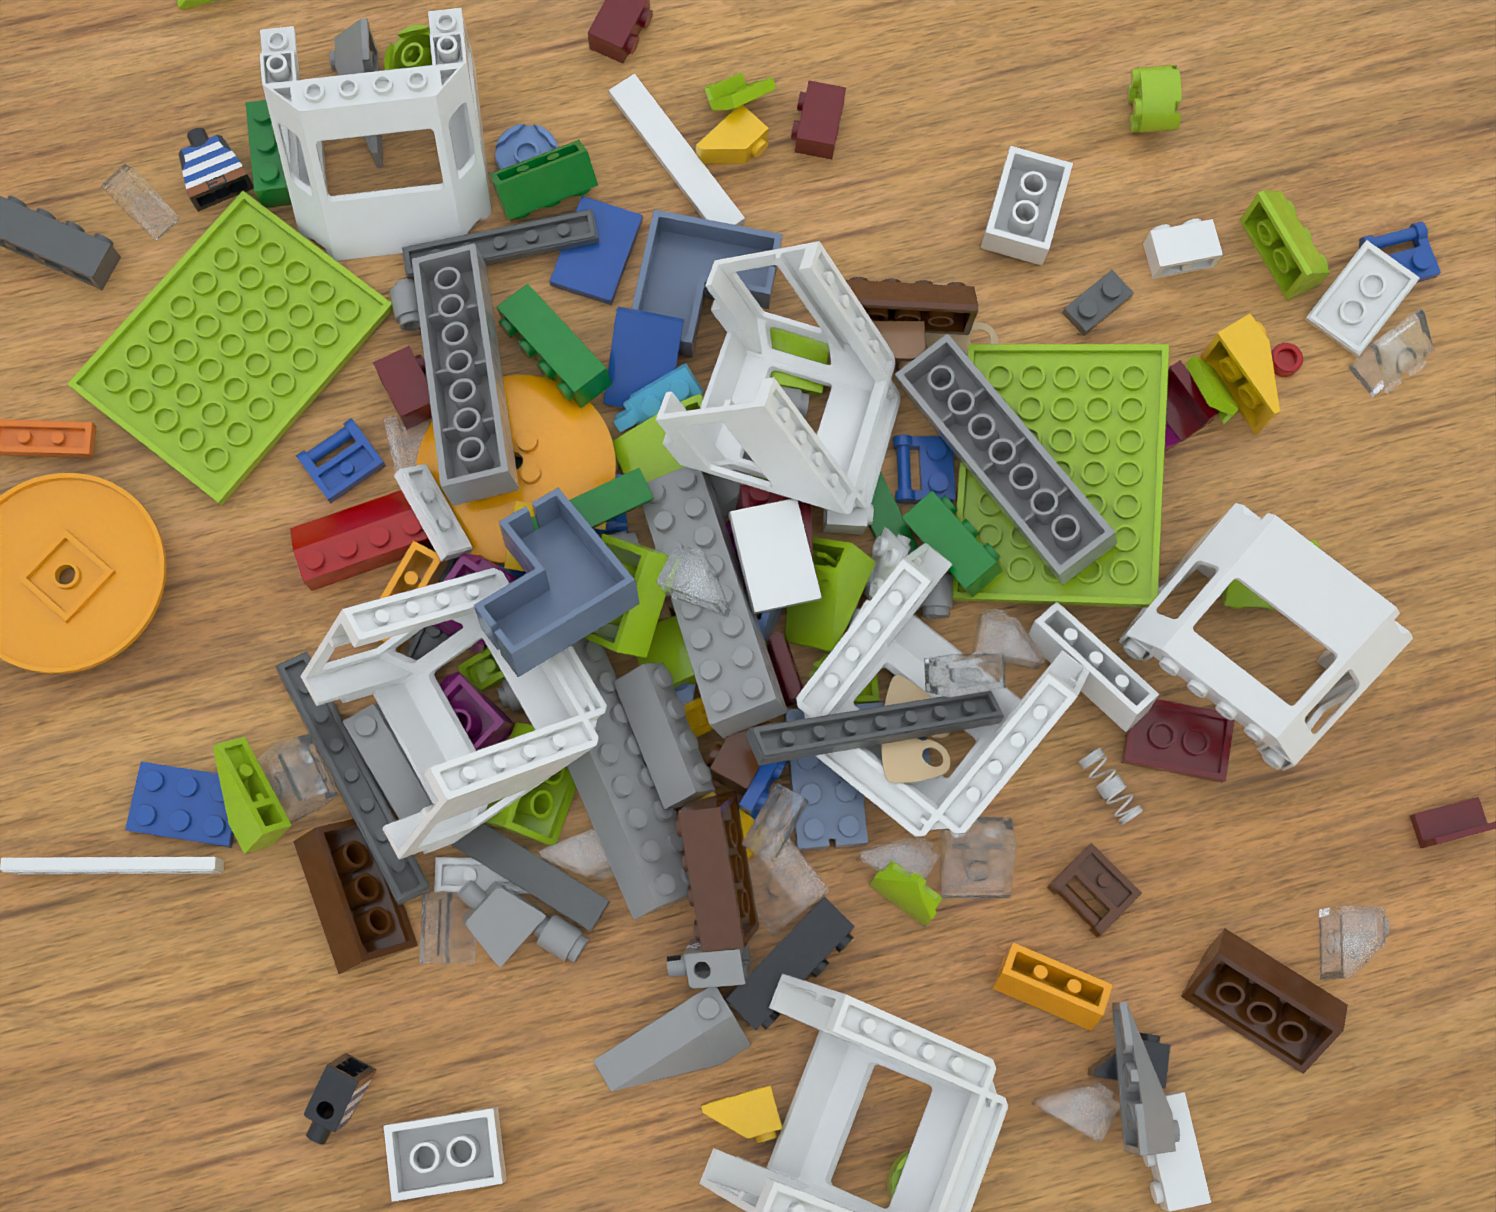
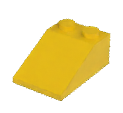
[1200,314,1280,435]

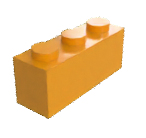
[376,541,448,653]
[992,943,1113,1031]

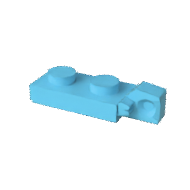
[613,363,704,432]

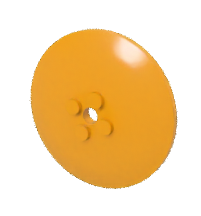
[416,375,617,565]
[0,473,167,674]

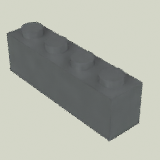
[0,196,121,290]

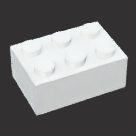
[980,146,1073,266]
[384,1107,507,1202]

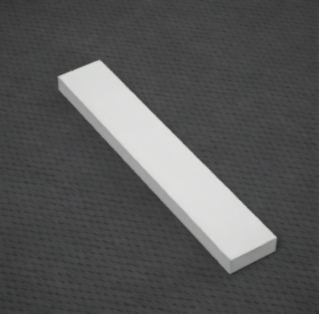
[608,74,745,226]
[0,857,224,875]

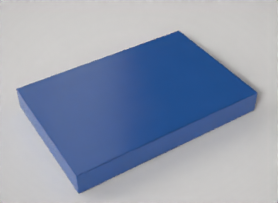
[549,196,643,305]
[604,306,684,408]

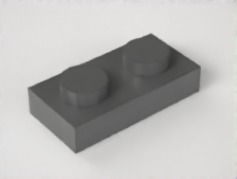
[1062,270,1134,336]

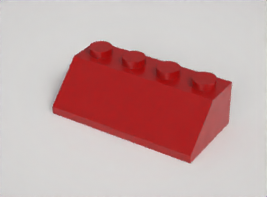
[290,490,434,591]

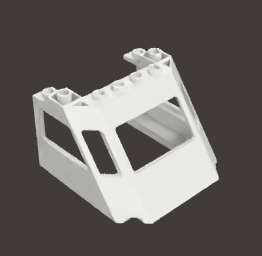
[260,8,492,261]
[656,241,901,515]
[1118,503,1413,771]
[796,543,1090,837]
[301,568,607,860]
[699,974,1008,1212]

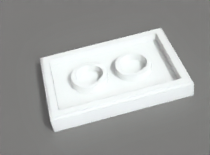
[1304,240,1420,357]
[728,499,822,614]

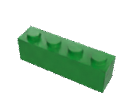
[496,283,612,408]

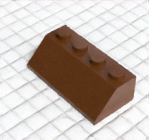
[845,277,978,335]
[675,791,759,952]
[293,819,418,974]
[1181,928,1348,1074]

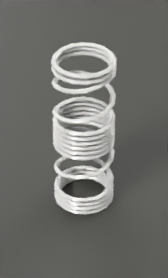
[1078,748,1143,825]

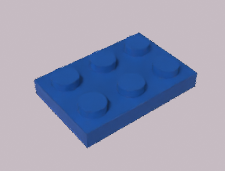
[125,762,234,848]

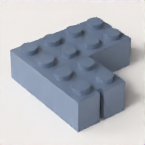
[632,209,782,357]
[474,487,640,677]
[784,702,930,852]

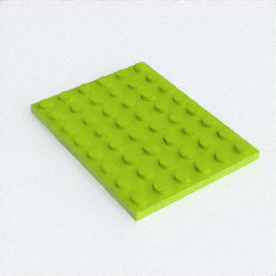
[67,191,393,506]
[952,344,1169,608]

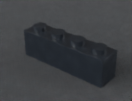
[725,897,855,1030]

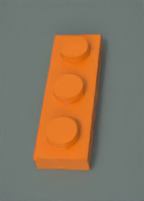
[0,419,97,458]

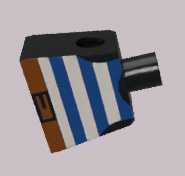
[178,128,254,212]
[304,1053,377,1144]

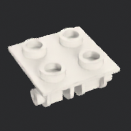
[862,527,911,601]

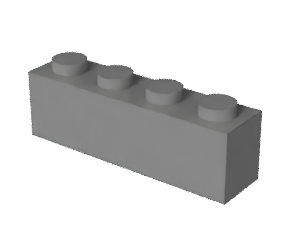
[613,663,715,810]

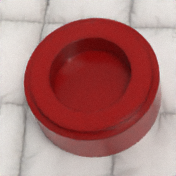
[1271,343,1303,377]

